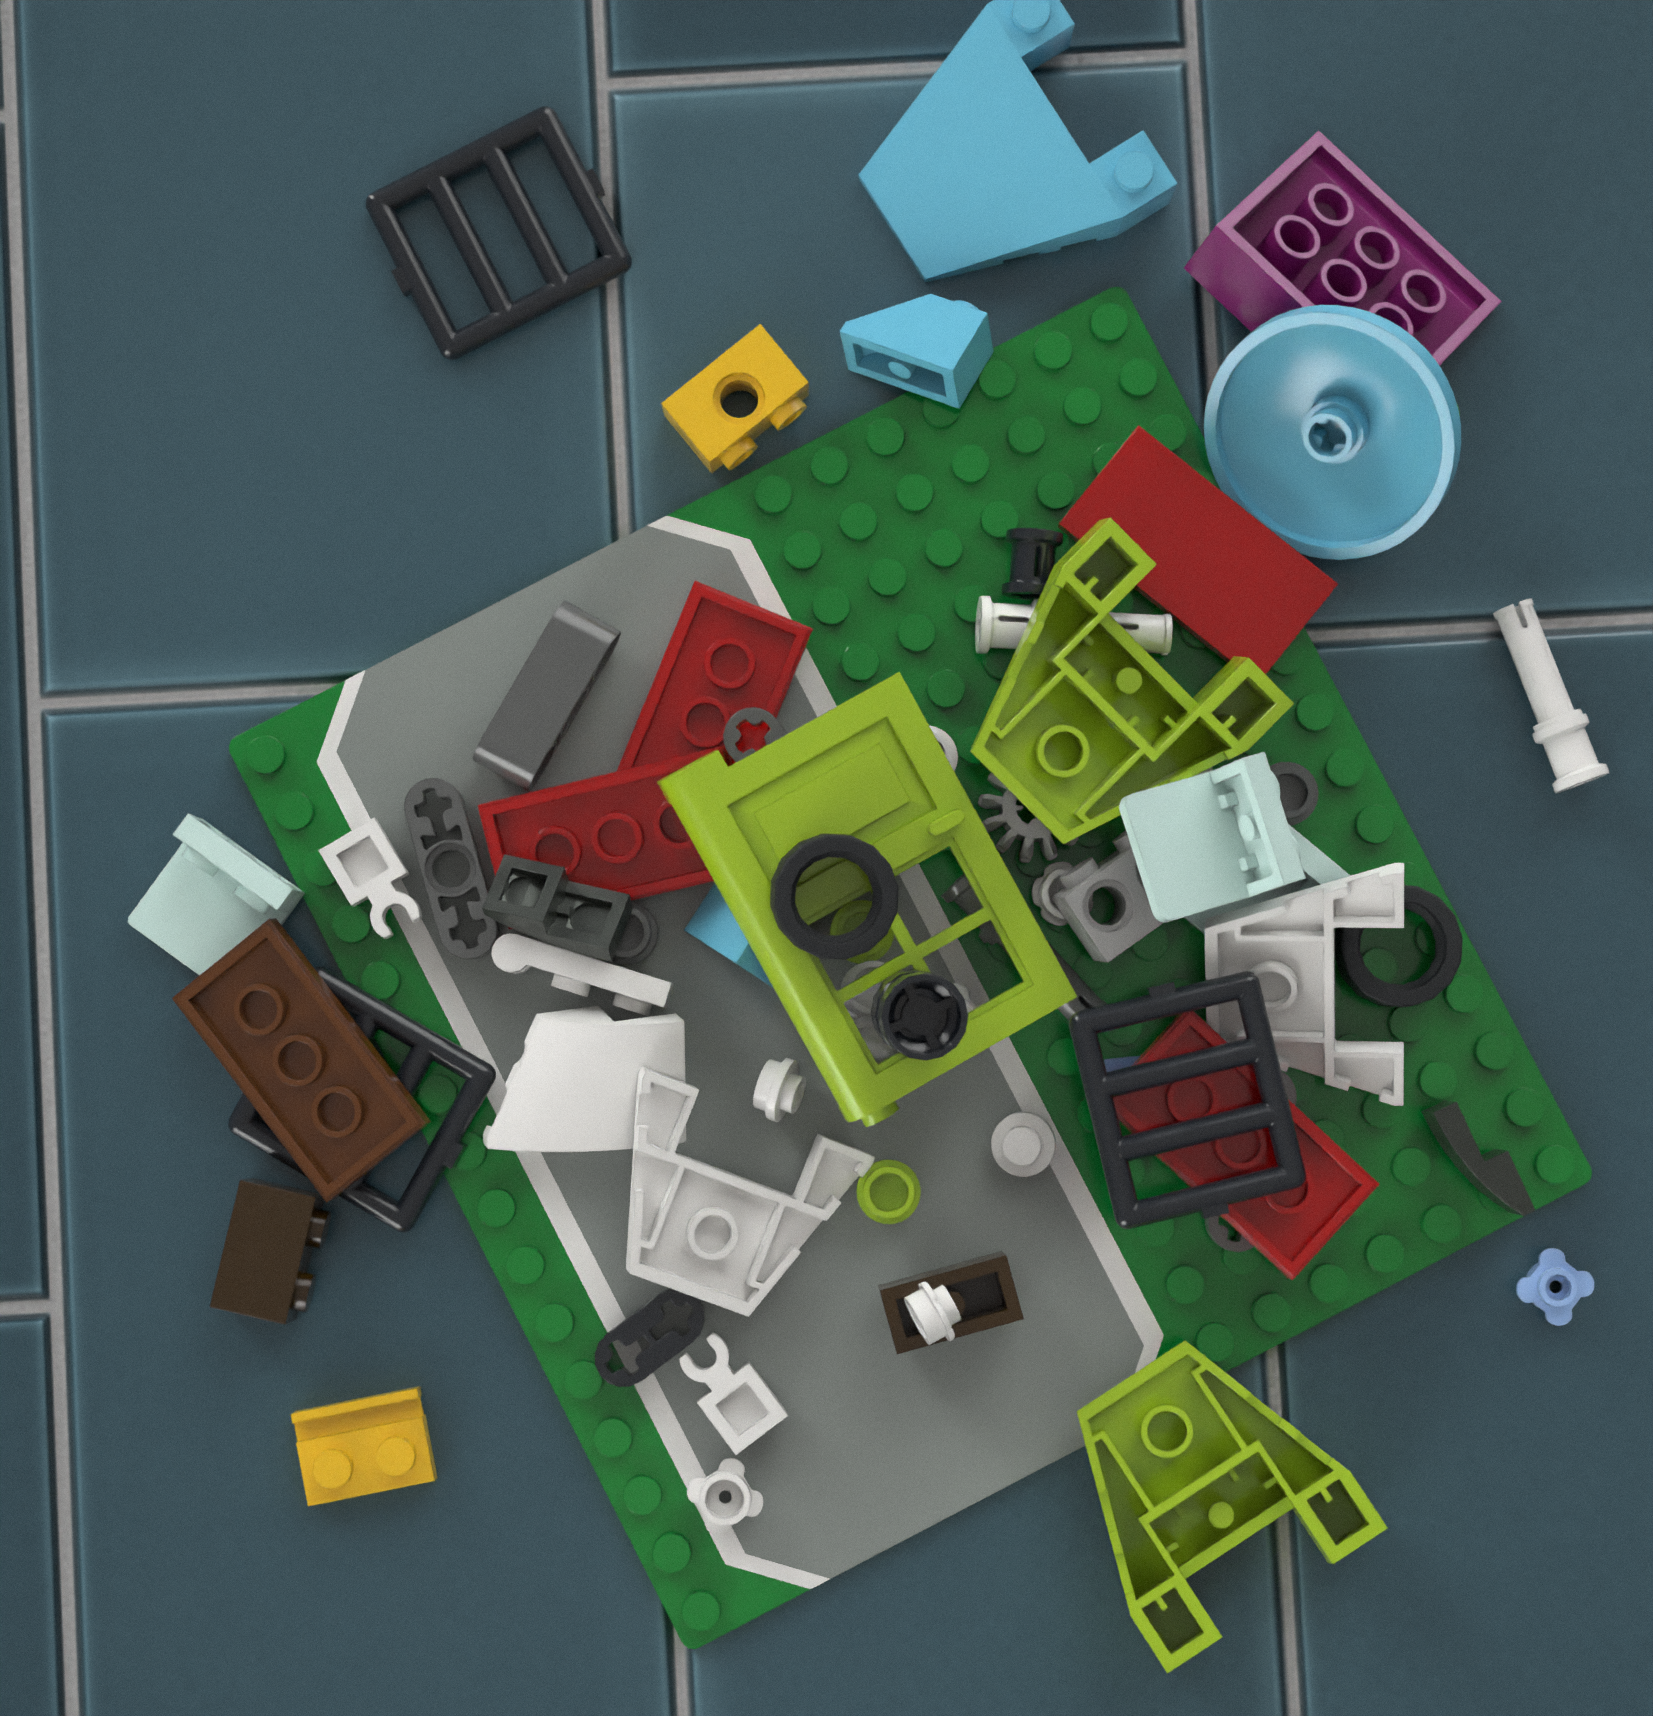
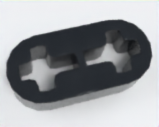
[595,1288,705,1387]

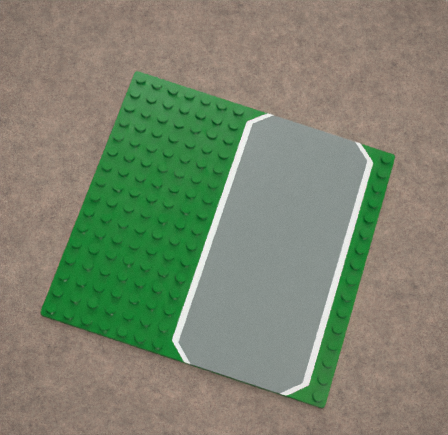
[229,287,1592,1649]

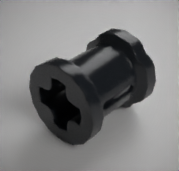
[1002,528,1063,601]

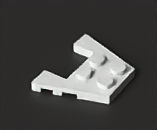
[1204,863,1404,1106]
[626,1066,875,1317]

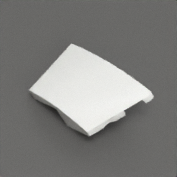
[483,1006,686,1152]

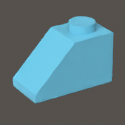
[840,294,994,409]

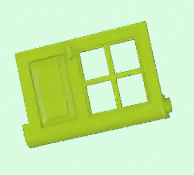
[657,672,1077,1127]

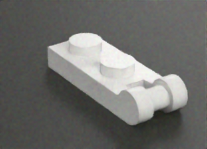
[491,933,674,1016]

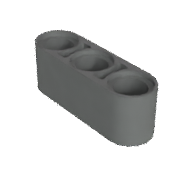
[473,600,621,792]

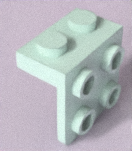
[1119,752,1306,923]

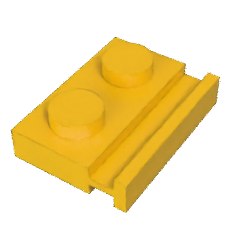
[291,1386,438,1506]

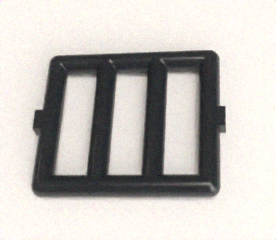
[365,106,632,360]
[228,966,496,1233]
[1069,971,1306,1229]

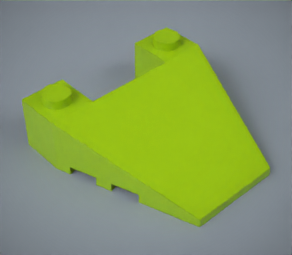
[970,518,1294,844]
[1076,1341,1388,1674]

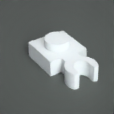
[318,818,422,939]
[679,1332,788,1455]

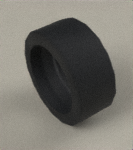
[770,834,899,960]
[1335,885,1463,1007]

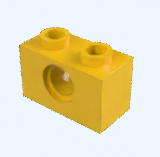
[661,324,809,473]

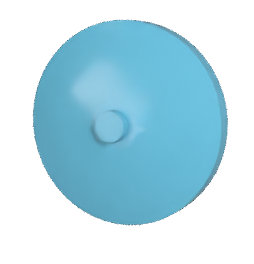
[1204,305,1462,560]

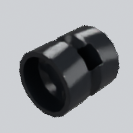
[871,969,968,1061]

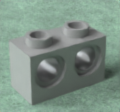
[1050,830,1163,962]

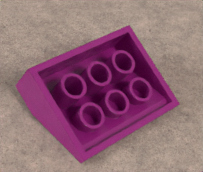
[1184,130,1502,366]

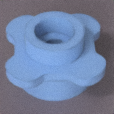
[1516,1248,1594,1326]

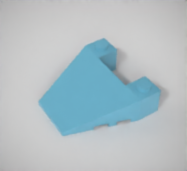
[858,0,1177,282]

